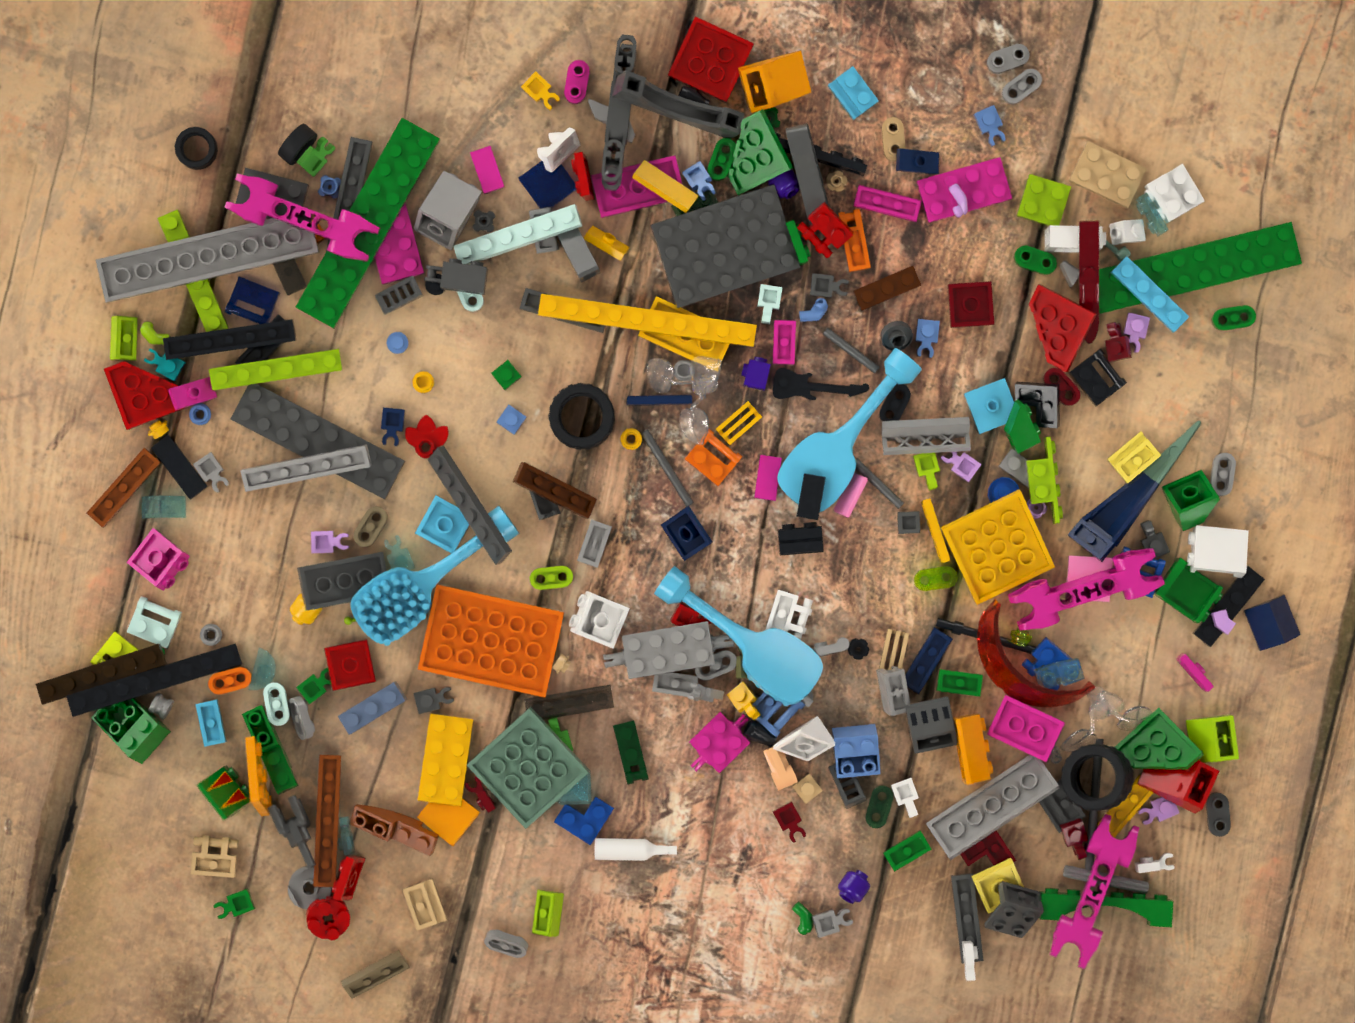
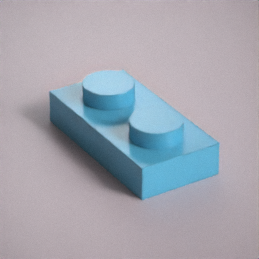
[195,699,227,747]

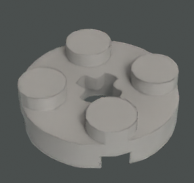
[288,866,332,909]

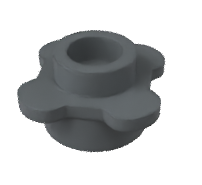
[473,210,495,233]

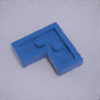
[554,797,614,845]

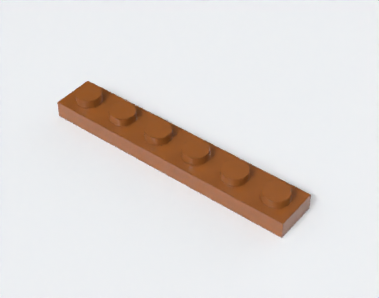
[313,755,341,887]

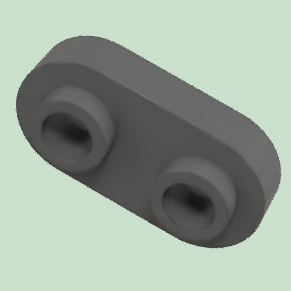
[1206,792,1231,837]

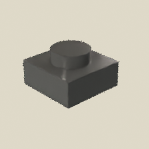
[897,511,920,534]

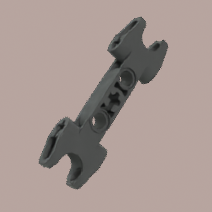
[602,34,636,191]

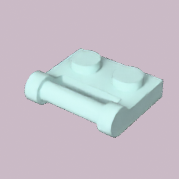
[127,596,182,648]

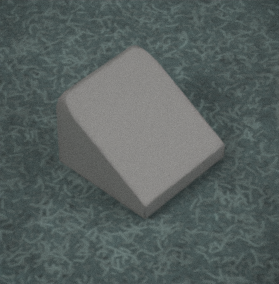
[1059,261,1079,288]

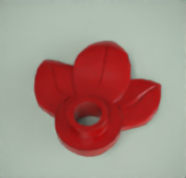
[405,415,449,458]

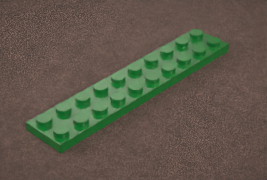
[296,118,440,329]
[1099,222,1302,314]

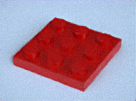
[668,16,754,104]

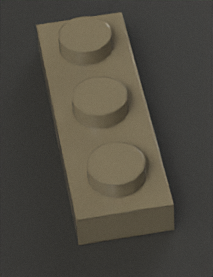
[341,950,410,999]

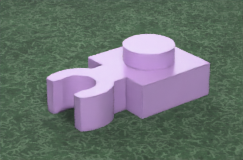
[1123,313,1150,353]
[941,452,981,483]
[311,531,349,554]
[1137,797,1180,825]

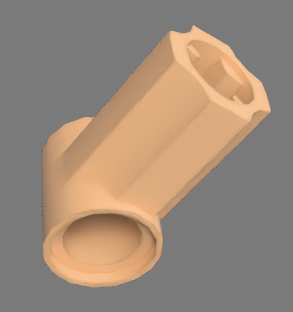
[763,747,798,791]

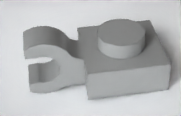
[687,683,725,702]

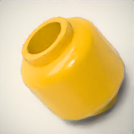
[290,593,322,625]

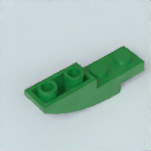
[242,705,299,795]

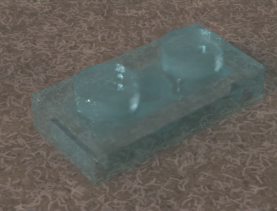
[1136,193,1168,236]

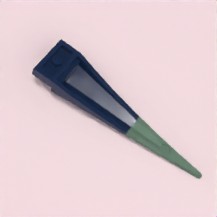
[1068,421,1201,562]

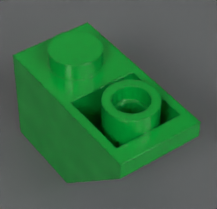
[1004,399,1041,454]

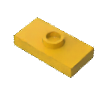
[583,225,630,261]

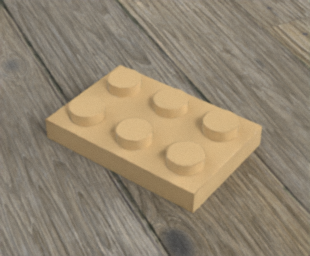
[1069,141,1147,209]

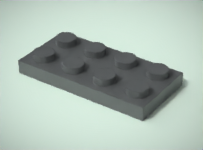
[297,552,386,611]

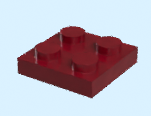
[947,281,995,328]

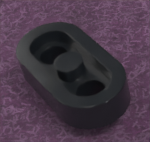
[879,384,911,422]

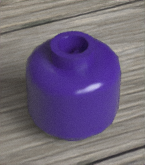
[768,169,800,199]
[838,870,870,904]

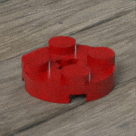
[306,896,350,941]

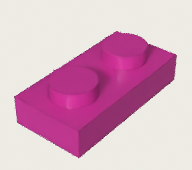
[773,320,796,365]

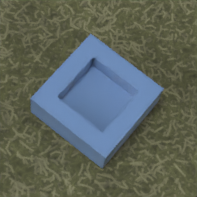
[496,404,527,435]

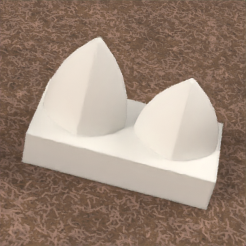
[537,127,580,173]

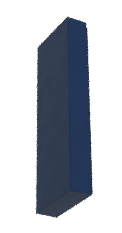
[627,395,692,406]
[905,627,953,694]

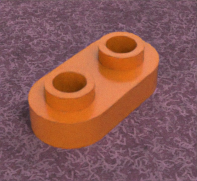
[208,667,252,695]

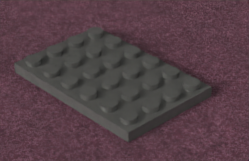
[650,185,800,308]

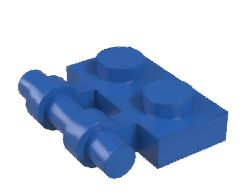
[1022,637,1079,693]

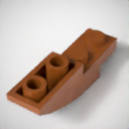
[350,804,439,856]

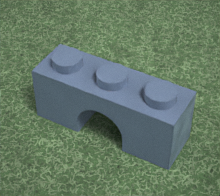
[338,681,407,735]

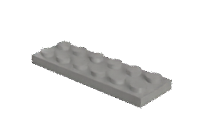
[926,755,1060,861]

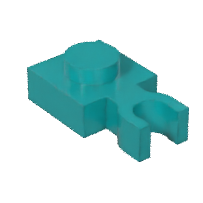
[144,348,186,382]

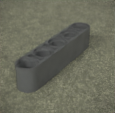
[786,123,829,225]

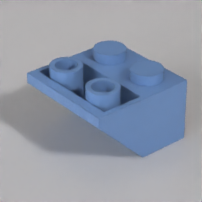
[832,724,880,778]

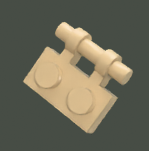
[191,835,238,878]

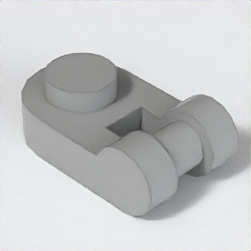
[813,637,850,657]

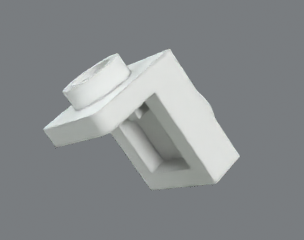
[1109,219,1146,245]

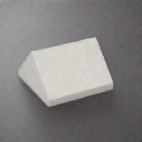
[773,716,835,761]

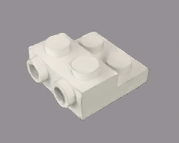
[1144,164,1205,224]
[569,591,630,648]

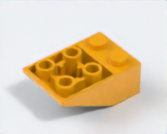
[738,50,811,113]

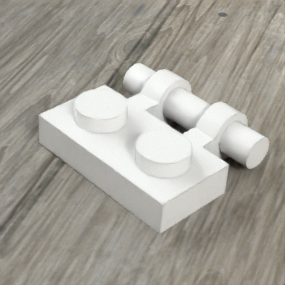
[765,590,813,640]

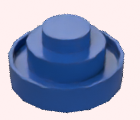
[987,477,1020,503]

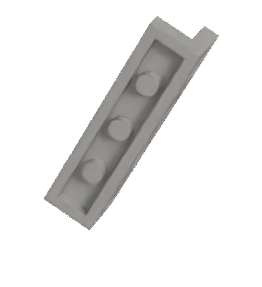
[881,417,971,455]

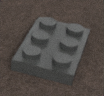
[235,168,309,219]

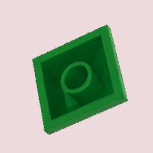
[1162,470,1220,531]

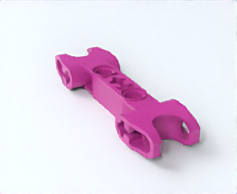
[225,174,380,262]
[1008,548,1165,631]
[1050,814,1139,969]

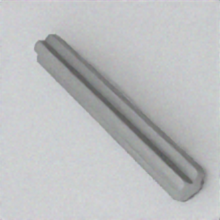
[1063,865,1149,894]

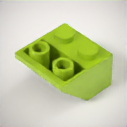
[1186,714,1239,763]

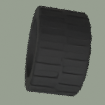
[548,383,615,450]
[1061,744,1134,811]

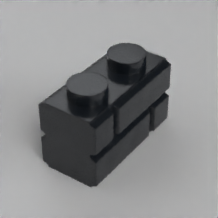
[777,522,824,556]

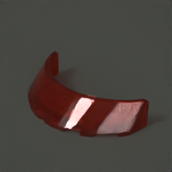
[977,599,1096,707]

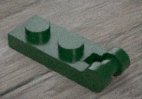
[613,720,649,785]

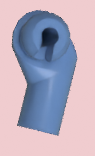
[799,298,828,322]

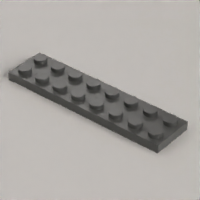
[231,384,405,499]

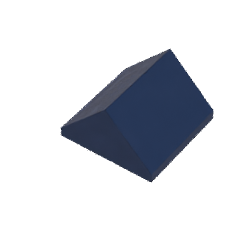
[661,506,713,561]
[1244,595,1301,651]

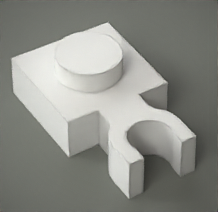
[962,941,978,981]

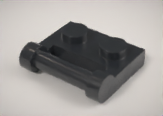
[1069,348,1127,407]

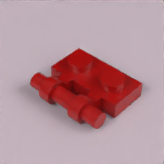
[797,202,854,258]

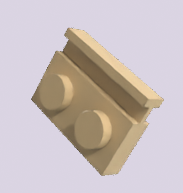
[402,878,447,931]

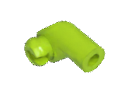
[140,321,170,345]

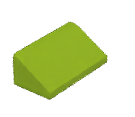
[110,316,138,361]
[532,890,564,937]

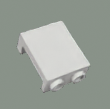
[1187,525,1248,578]

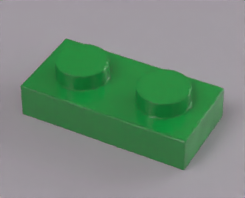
[786,220,811,266]
[936,669,983,697]
[883,830,932,872]

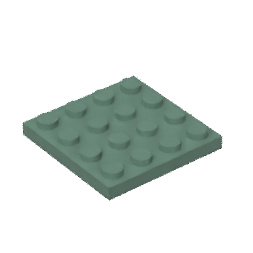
[467,707,590,829]

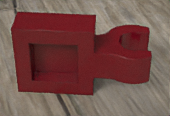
[1105,322,1132,362]
[465,776,497,813]
[1060,818,1088,860]

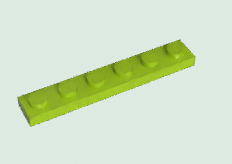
[158,210,229,332]
[209,349,342,390]

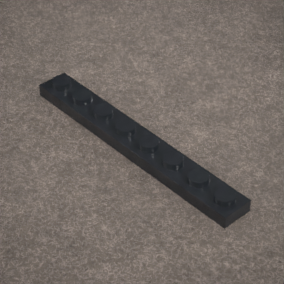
[66,643,242,717]

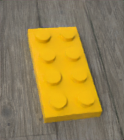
[638,296,730,373]
[418,714,474,806]

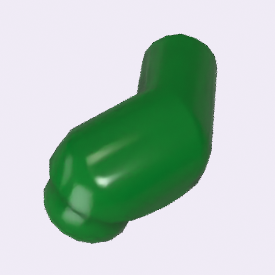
[792,901,813,935]

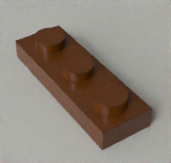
[853,266,921,311]

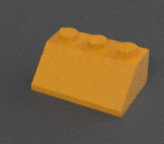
[953,714,993,785]

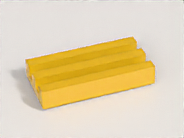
[715,401,762,446]

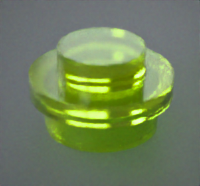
[1010,628,1032,647]

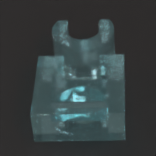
[384,535,415,570]
[338,816,355,855]

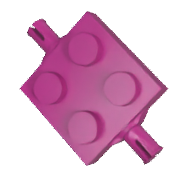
[689,712,750,774]

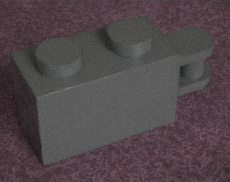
[424,258,488,295]

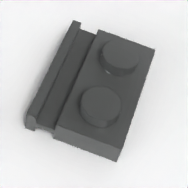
[1039,779,1086,833]

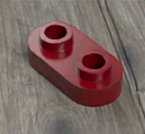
[1043,368,1080,406]

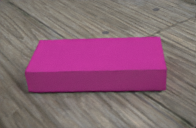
[470,146,505,194]
[754,455,782,501]

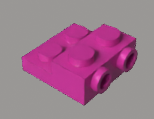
[126,528,190,591]

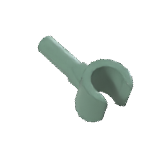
[1104,241,1131,261]

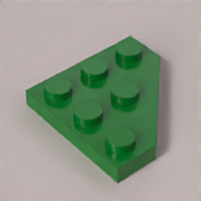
[728,109,793,195]
[1115,708,1204,770]

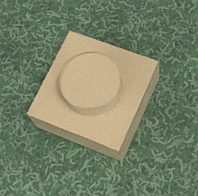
[792,773,823,804]

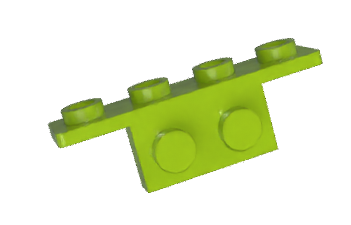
[1026,436,1063,524]

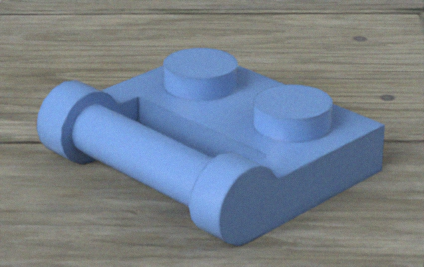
[753,692,805,737]

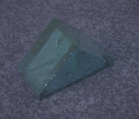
[142,496,186,519]
[557,771,592,805]

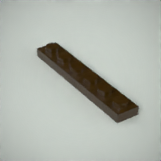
[36,644,167,705]

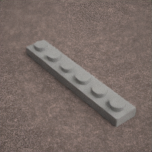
[240,444,372,492]

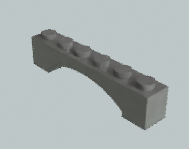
[612,70,744,139]

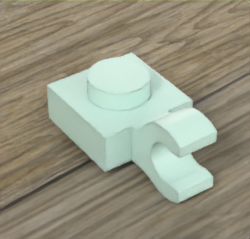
[757,284,782,325]

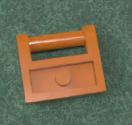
[685,429,743,486]

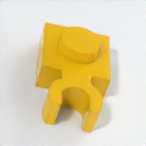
[521,71,560,110]

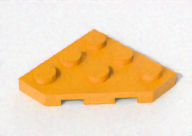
[245,736,273,816]

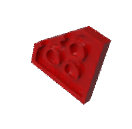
[1029,284,1097,372]
[104,361,188,430]

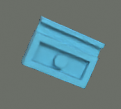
[828,66,879,120]

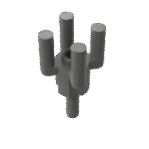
[268,795,316,868]

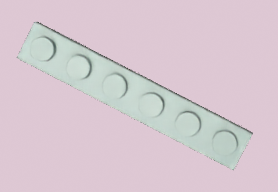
[454,204,582,265]

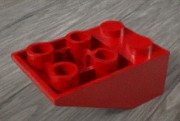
[1137,760,1219,814]

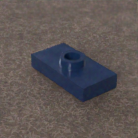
[896,149,939,175]

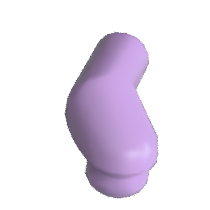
[949,184,968,218]

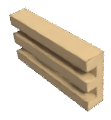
[879,629,909,670]

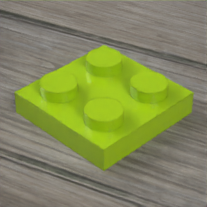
[1016,174,1071,226]

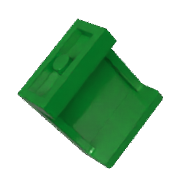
[1154,558,1223,623]

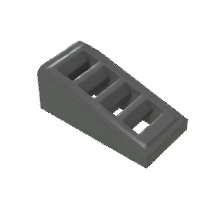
[375,275,423,315]
[828,764,866,809]

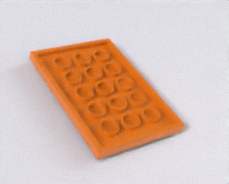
[417,584,565,698]

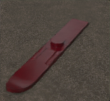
[1079,220,1099,344]

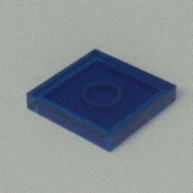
[518,161,576,208]

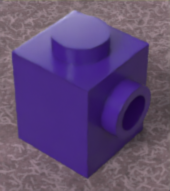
[741,357,771,391]

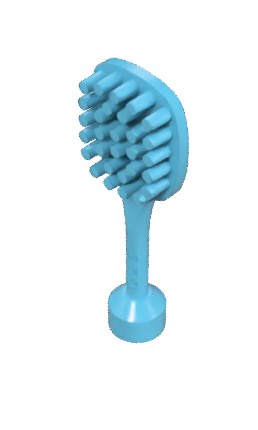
[777,348,922,512]
[350,506,519,646]
[654,566,823,707]

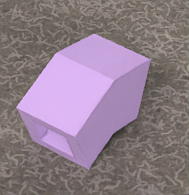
[1211,609,1236,635]

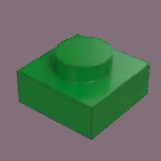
[491,360,521,390]

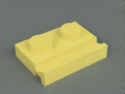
[1107,431,1161,483]

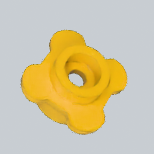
[148,420,169,439]

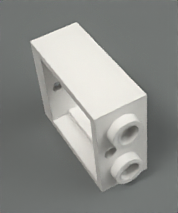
[1044,225,1106,253]

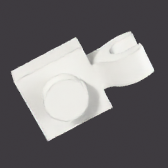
[890,778,919,818]
[1135,853,1175,873]

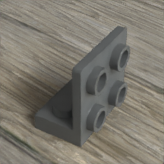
[984,881,1043,938]

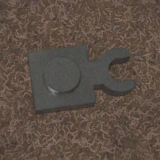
[810,273,849,298]
[413,687,454,714]

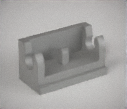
[876,666,910,716]

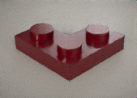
[960,830,1017,866]

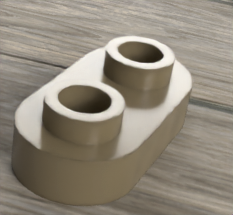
[354,506,388,547]

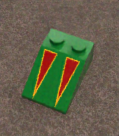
[196,765,250,820]

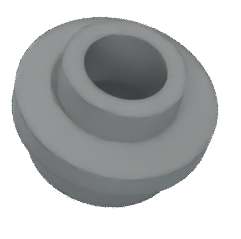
[200,624,222,646]

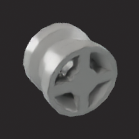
[148,693,174,720]

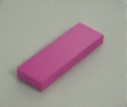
[853,185,922,222]

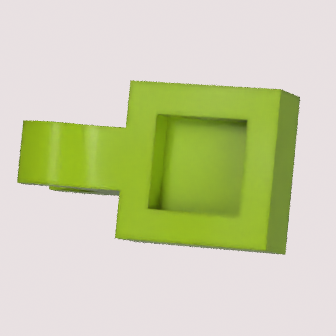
[913,453,940,491]

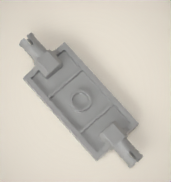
[603,621,735,679]

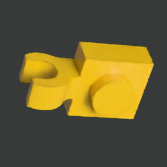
[727,681,761,720]

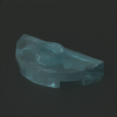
[248,647,276,690]

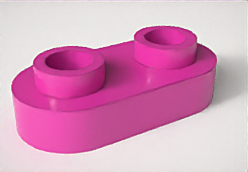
[564,60,590,104]

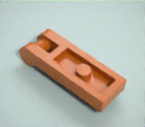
[838,209,871,272]

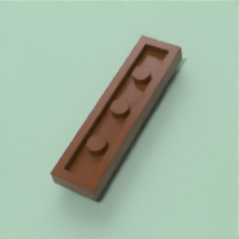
[86,448,162,528]

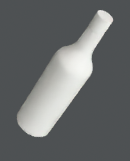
[595,838,677,861]

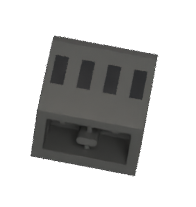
[905,696,957,754]

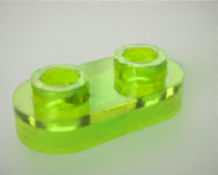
[913,566,957,591]

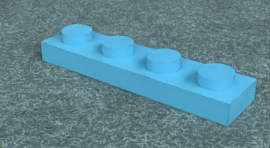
[1110,256,1189,333]

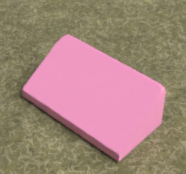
[834,473,868,518]

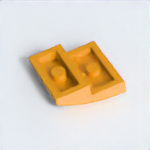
[417,798,481,846]

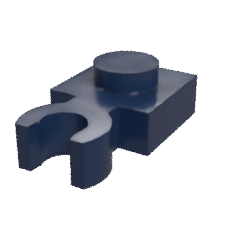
[381,407,405,446]

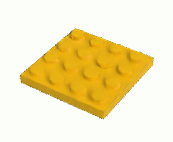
[940,489,1055,605]

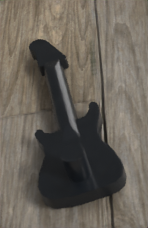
[773,368,870,400]

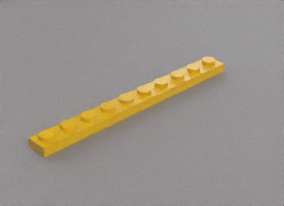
[538,294,757,347]

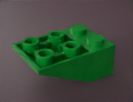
[91,698,171,764]

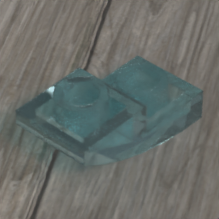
[1033,658,1085,691]

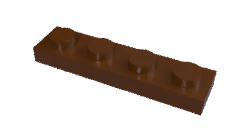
[513,462,597,519]

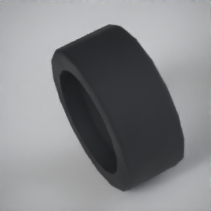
[278,124,317,165]
[174,127,218,170]

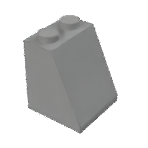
[414,171,482,250]

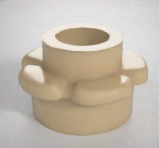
[826,171,847,192]
[552,653,571,674]

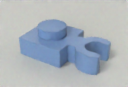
[974,105,1006,147]
[682,161,716,201]
[915,319,940,358]

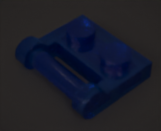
[225,277,280,324]

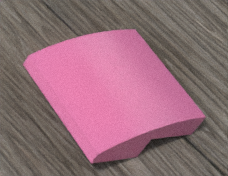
[1065,556,1113,602]

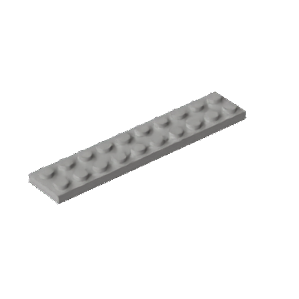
[96,213,319,303]

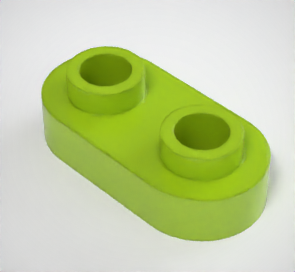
[530,566,573,590]

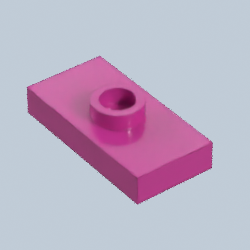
[168,377,217,411]
[1176,653,1214,692]

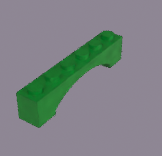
[1039,888,1173,927]

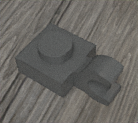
[1140,520,1170,559]

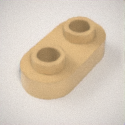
[881,117,906,162]

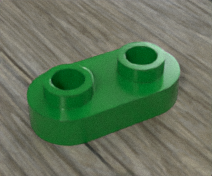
[707,138,736,181]
[1014,246,1057,275]
[1211,305,1256,331]

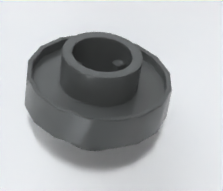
[880,321,913,351]

